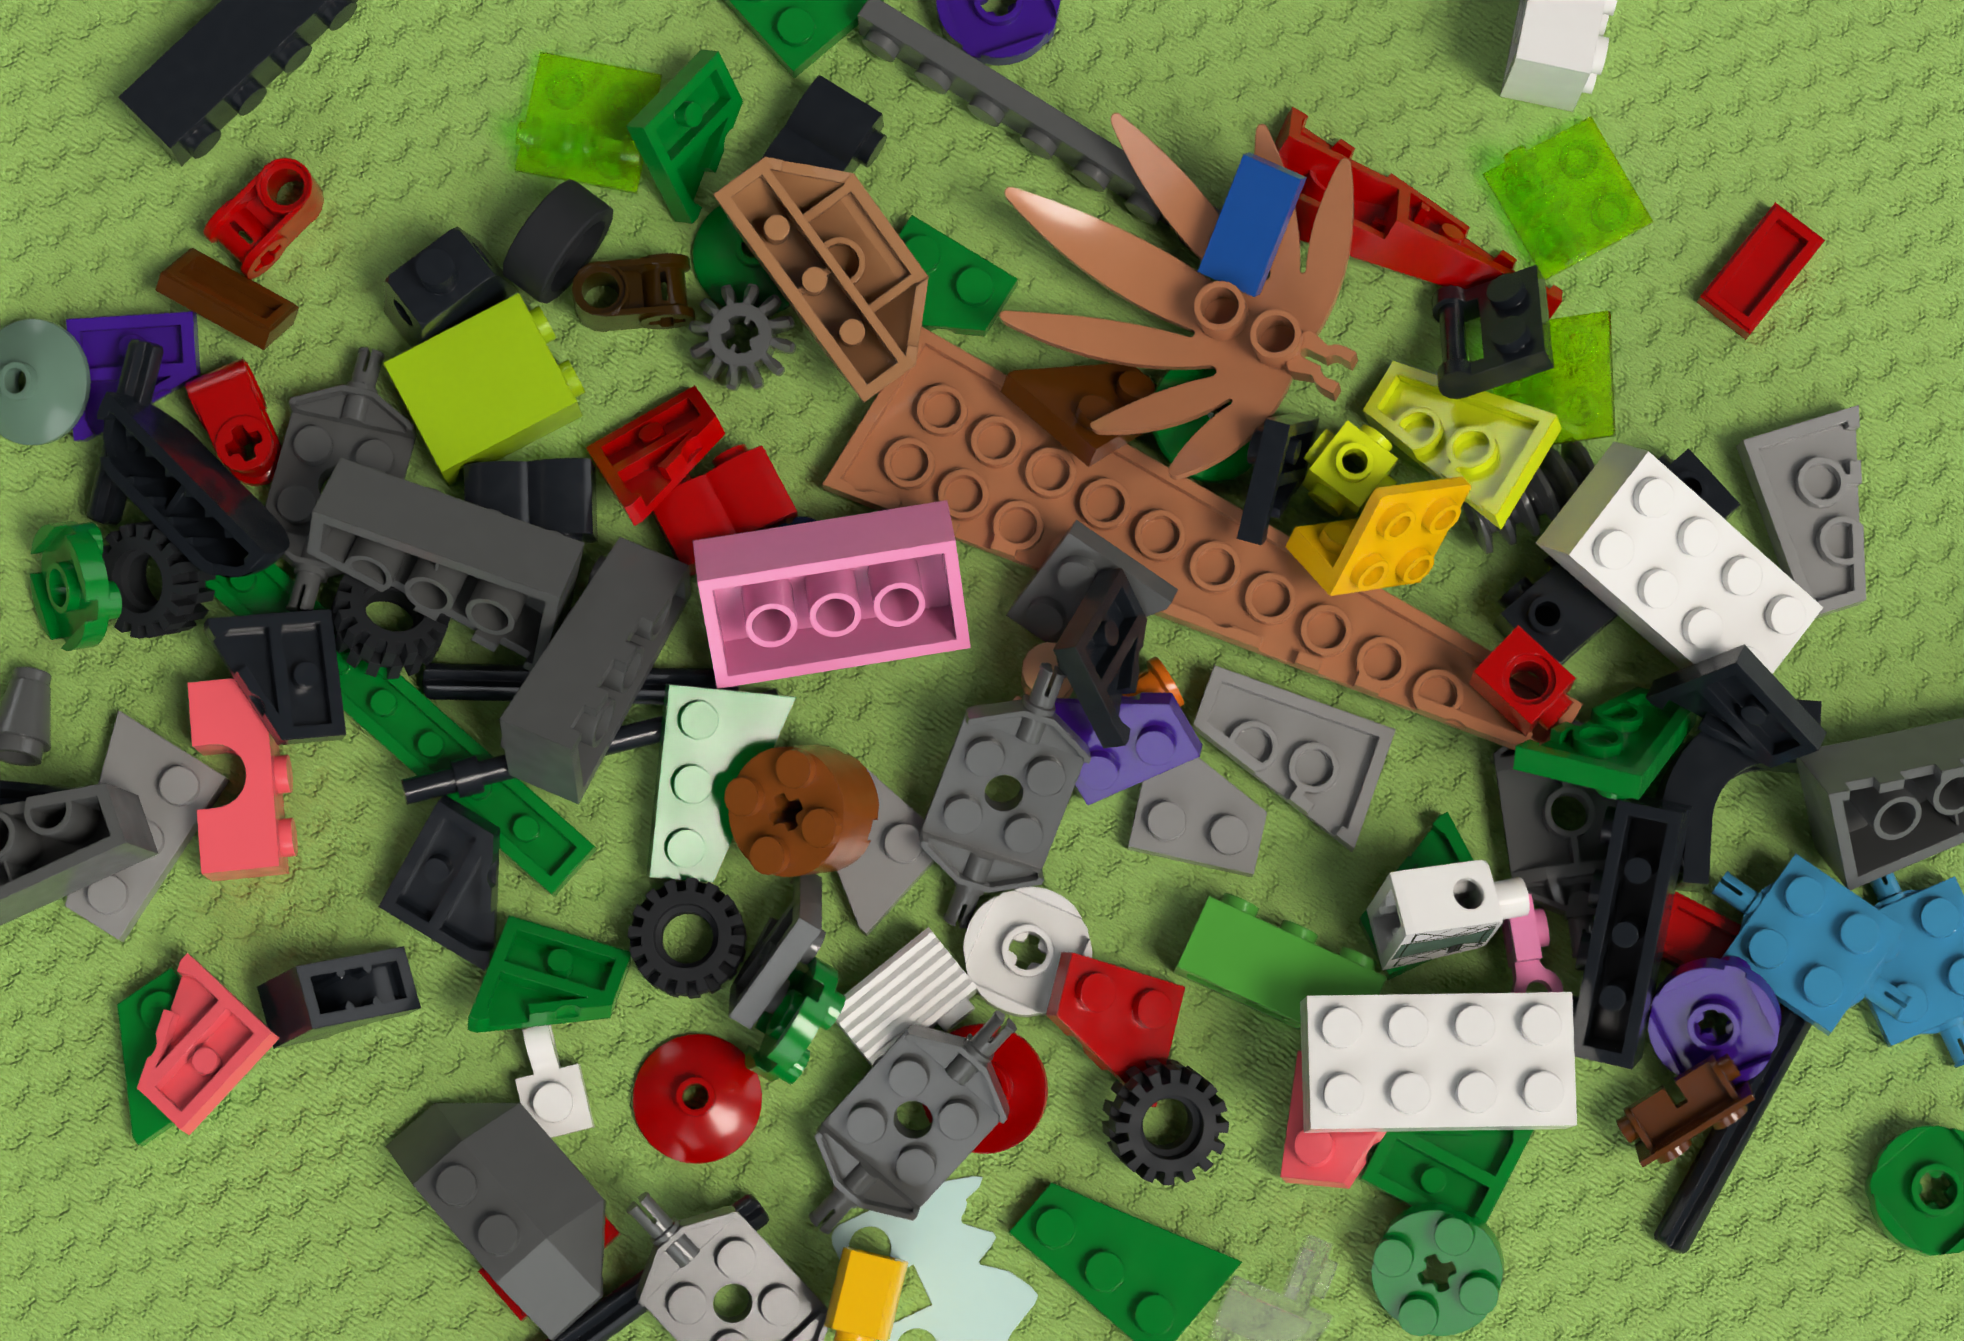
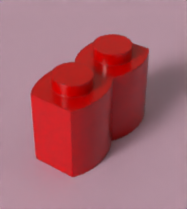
[651,444,798,576]

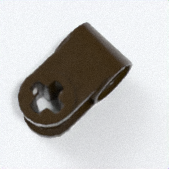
[572,253,695,332]

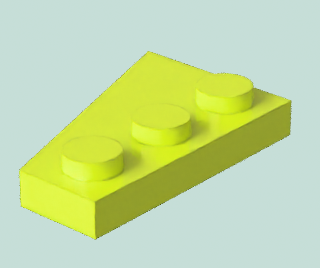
[1363,361,1562,530]

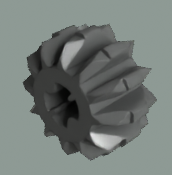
[689,284,796,391]

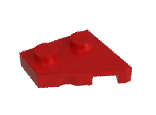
[585,385,725,526]
[1046,952,1185,1107]

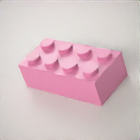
[693,500,971,689]

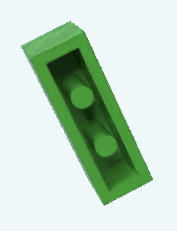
[1174,893,1387,1031]

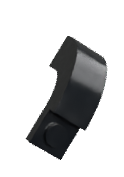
[1655,699,1822,892]

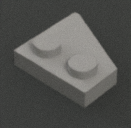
[1127,757,1267,877]
[837,767,935,936]

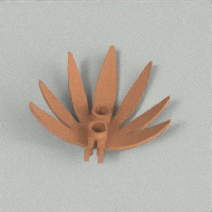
[999,113,1358,480]

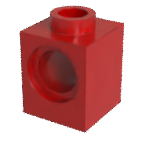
[1469,625,1576,737]

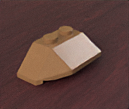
[713,157,929,402]

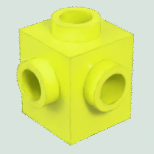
[1302,420,1398,520]

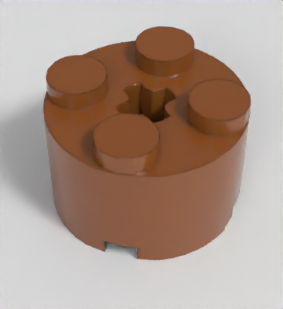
[724,744,879,877]

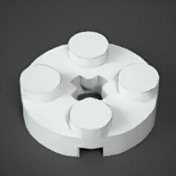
[963,886,1092,1017]

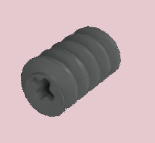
[1463,438,1595,554]

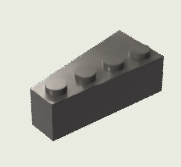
[307,457,584,672]
[499,537,691,804]
[1796,718,1964,890]
[0,783,158,926]

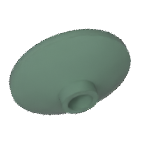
[0,319,91,446]

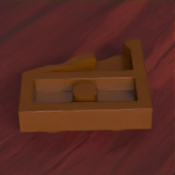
[1000,363,1156,467]

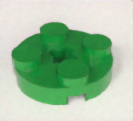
[30,521,122,651]
[745,957,846,1085]
[1865,1125,1964,1257]
[1371,1202,1504,1336]

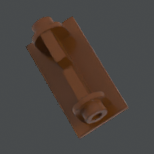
[1616,1053,1755,1167]

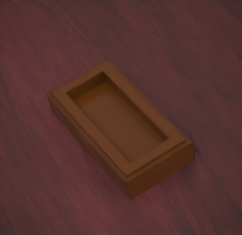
[155,248,299,350]

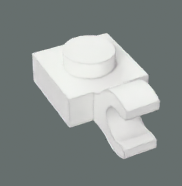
[515,1025,595,1138]

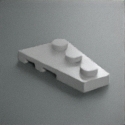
[1736,405,1866,619]
[1192,665,1396,852]
[65,711,230,942]

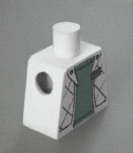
[1367,860,1530,970]

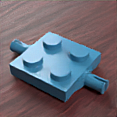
[1712,853,1913,1036]
[1865,873,1964,1068]

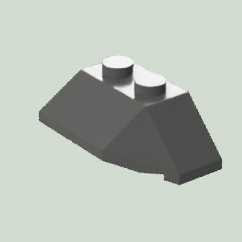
[385,1103,606,1341]

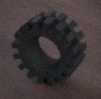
[102,521,216,639]
[331,573,450,679]
[628,878,747,999]
[1102,1059,1229,1185]

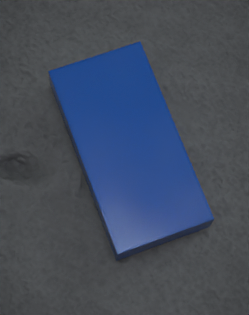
[1197,152,1307,297]

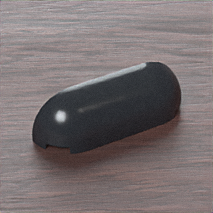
[97,392,290,578]

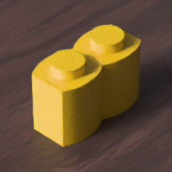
[824,1246,908,1341]

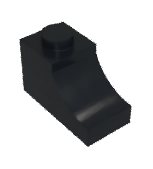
[257,946,421,1049]

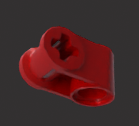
[203,158,324,279]
[185,357,282,487]

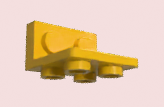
[1285,476,1471,596]

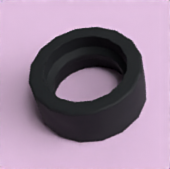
[503,179,613,304]

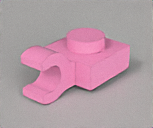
[1502,894,1563,993]

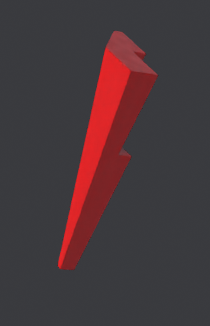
[1275,107,1563,320]

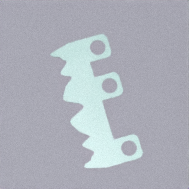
[832,1176,1038,1341]

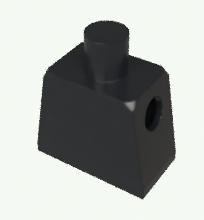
[384,227,517,348]

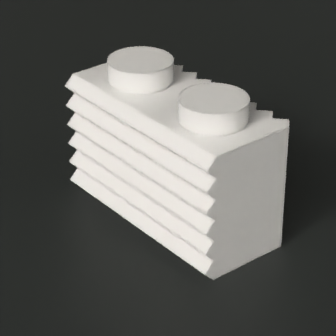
[835,927,977,1067]

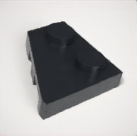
[1236,412,1319,545]
[1053,568,1147,748]
[204,609,346,745]
[1646,644,1827,768]
[378,795,500,971]

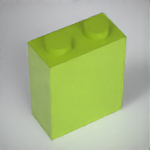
[383,293,586,486]

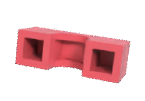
[187,678,298,882]

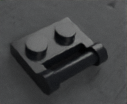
[1431,265,1554,399]

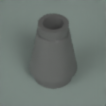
[0,667,52,766]

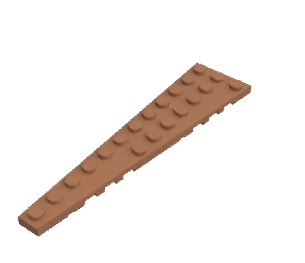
[822,326,1583,750]

